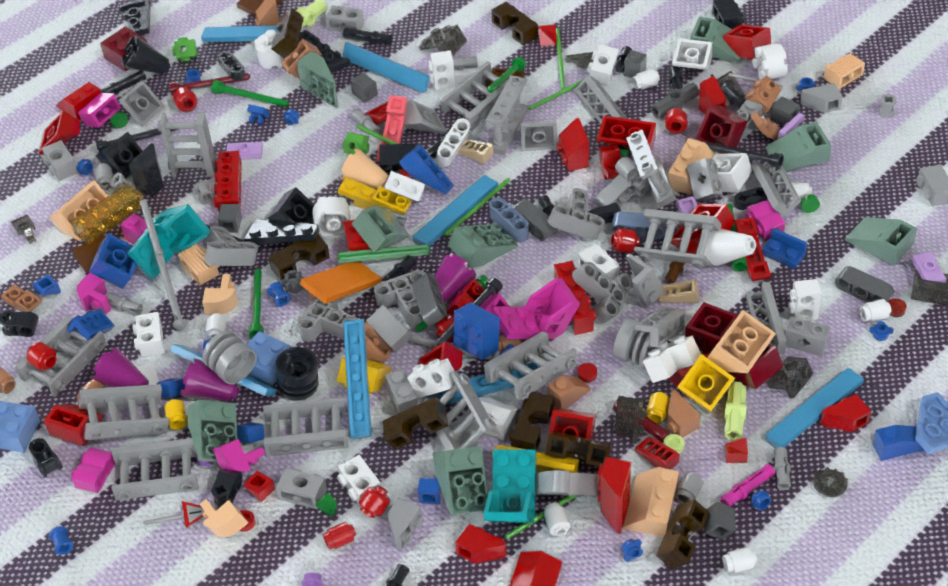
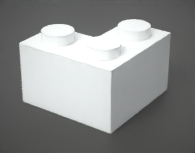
[643,336,701,383]

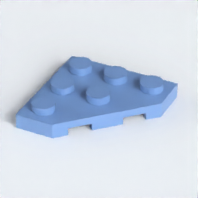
[915,392,948,454]

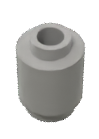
[94,163,113,189]
[676,473,703,503]

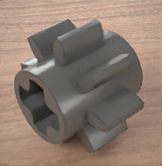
[281,270,305,294]

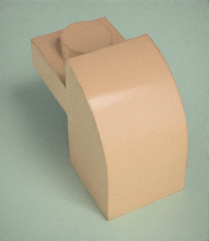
[202,274,238,315]
[200,499,249,538]

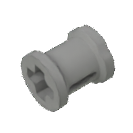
[879,94,897,117]
[110,173,134,195]
[194,180,215,204]

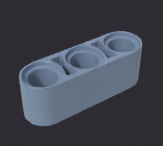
[489,198,529,243]
[611,212,666,239]

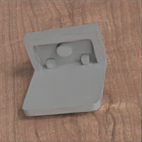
[626,254,664,308]

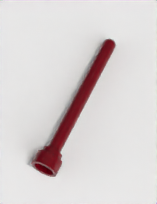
[169,73,250,96]

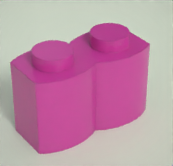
[745,200,785,240]
[71,447,115,493]

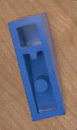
[399,144,454,195]
[873,425,924,461]

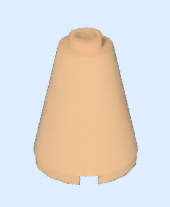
[340,149,389,190]

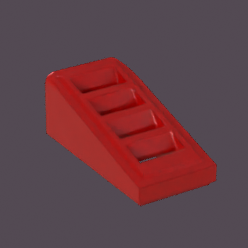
[635,436,680,470]

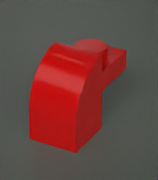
[599,144,621,180]

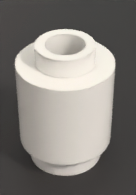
[633,69,660,90]
[785,182,812,201]
[860,299,891,322]
[205,313,226,339]
[544,503,570,536]
[722,547,757,574]

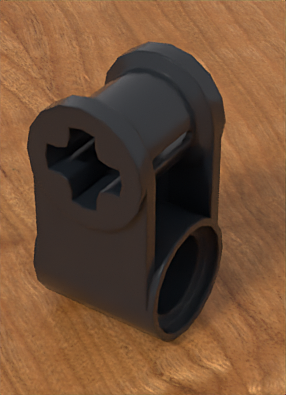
[0,311,39,337]
[29,438,63,478]
[211,469,242,509]

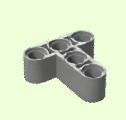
[595,157,652,207]
[548,188,605,240]
[204,225,259,266]
[573,262,633,323]
[374,270,426,328]
[298,298,358,342]
[536,470,599,496]

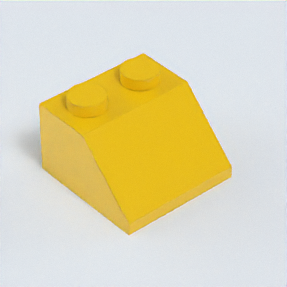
[677,354,735,413]
[336,358,392,394]

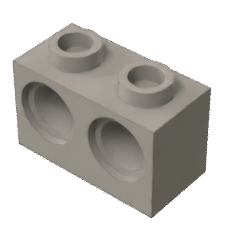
[325,5,364,32]

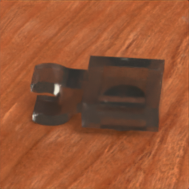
[10,214,36,244]

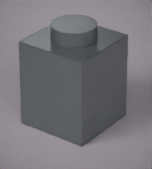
[624,50,647,78]
[350,73,378,103]
[770,97,800,125]
[218,204,242,233]
[705,501,736,540]

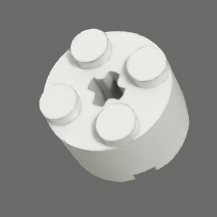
[254,30,286,69]
[752,43,788,80]
[313,197,351,239]

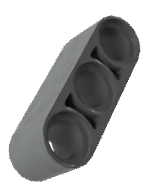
[512,199,558,241]
[835,266,894,303]
[412,272,447,327]

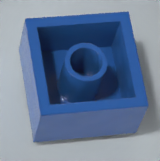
[89,233,136,289]
[454,302,500,360]

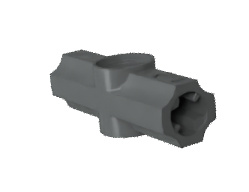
[650,83,700,119]

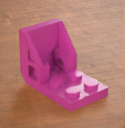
[490,278,580,339]

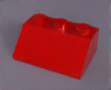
[596,116,656,150]
[671,204,735,254]
[597,457,631,534]

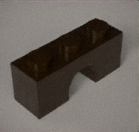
[491,1,539,46]
[271,8,304,59]
[268,234,330,281]
[509,392,554,450]
[382,397,449,450]
[545,431,614,466]
[656,499,709,569]

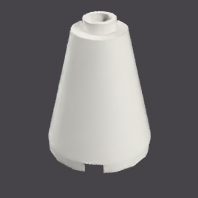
[704,229,756,266]

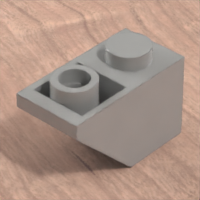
[800,83,843,113]
[736,100,763,131]
[388,497,423,551]

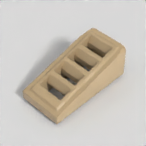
[458,139,494,164]
[658,279,699,303]

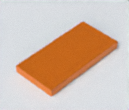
[300,262,382,304]

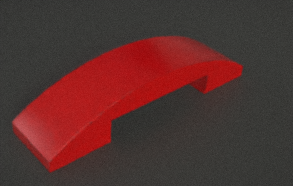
[735,217,771,281]

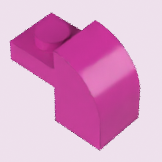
[77,273,111,314]
[213,439,265,473]

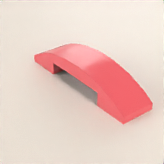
[376,95,407,162]

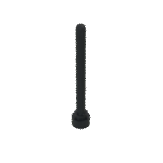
[95,128,178,153]
[704,142,784,168]
[436,277,503,346]

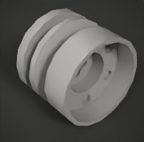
[613,318,657,369]
[202,331,257,384]

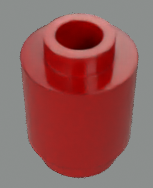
[323,521,356,550]

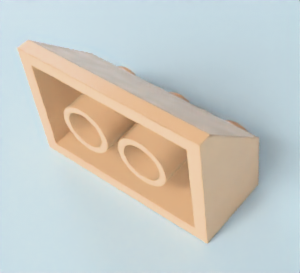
[668,138,715,196]
[49,180,118,241]
[707,310,776,373]
[623,467,679,537]

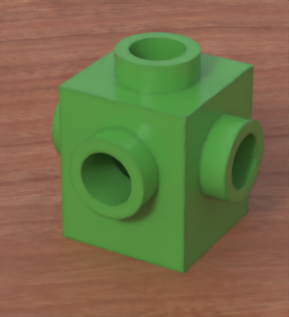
[172,37,198,62]
[343,132,370,155]

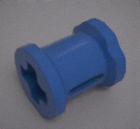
[267,282,291,307]
[49,526,74,555]

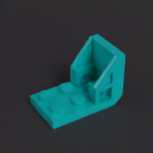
[127,204,211,280]
[484,449,537,523]

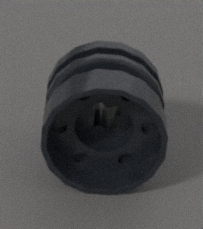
[275,347,319,400]

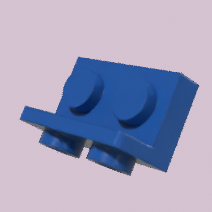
[762,228,807,270]
[67,309,115,340]

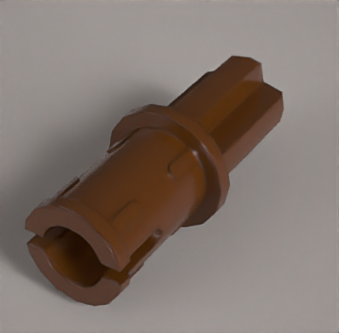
[665,261,685,284]

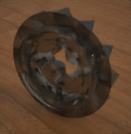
[813,466,848,497]

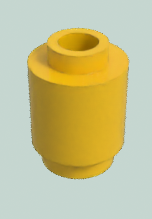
[646,392,670,423]
[164,399,187,430]

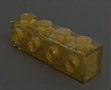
[72,184,143,244]

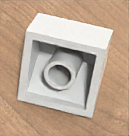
[672,38,712,70]
[711,153,753,193]
[465,397,520,441]

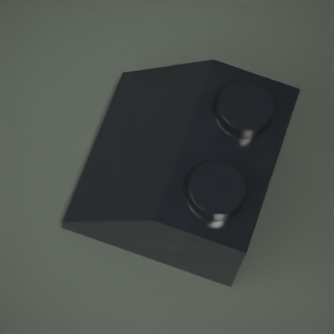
[95,132,143,178]
[129,143,163,197]
[267,187,314,224]

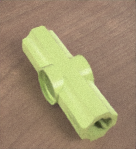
[296,0,327,27]
[724,382,747,441]

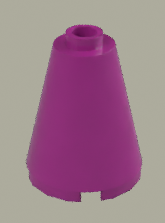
[435,253,476,303]
[92,347,149,388]
[181,358,239,402]

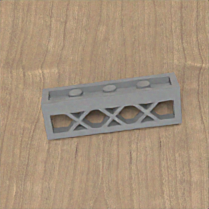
[574,75,628,124]
[751,160,801,216]
[745,282,787,354]
[635,306,686,347]

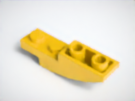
[338,177,412,214]

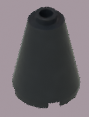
[121,36,170,74]

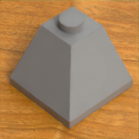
[118,80,165,127]
[404,99,447,134]
[520,120,557,152]

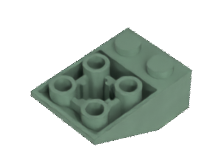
[690,16,741,62]
[297,51,339,108]
[765,122,831,171]
[352,206,410,252]
[845,217,917,266]
[448,223,518,267]
[188,400,237,462]
[433,446,488,515]

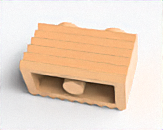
[824,53,865,89]
[178,244,219,286]

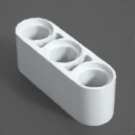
[436,118,470,167]

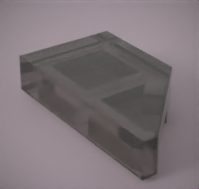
[565,52,594,69]

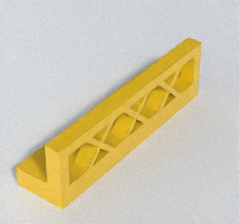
[492,444,579,473]

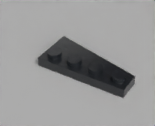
[298,30,351,73]
[244,219,320,244]

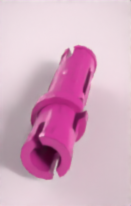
[720,464,775,507]

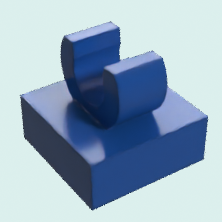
[247,104,270,125]

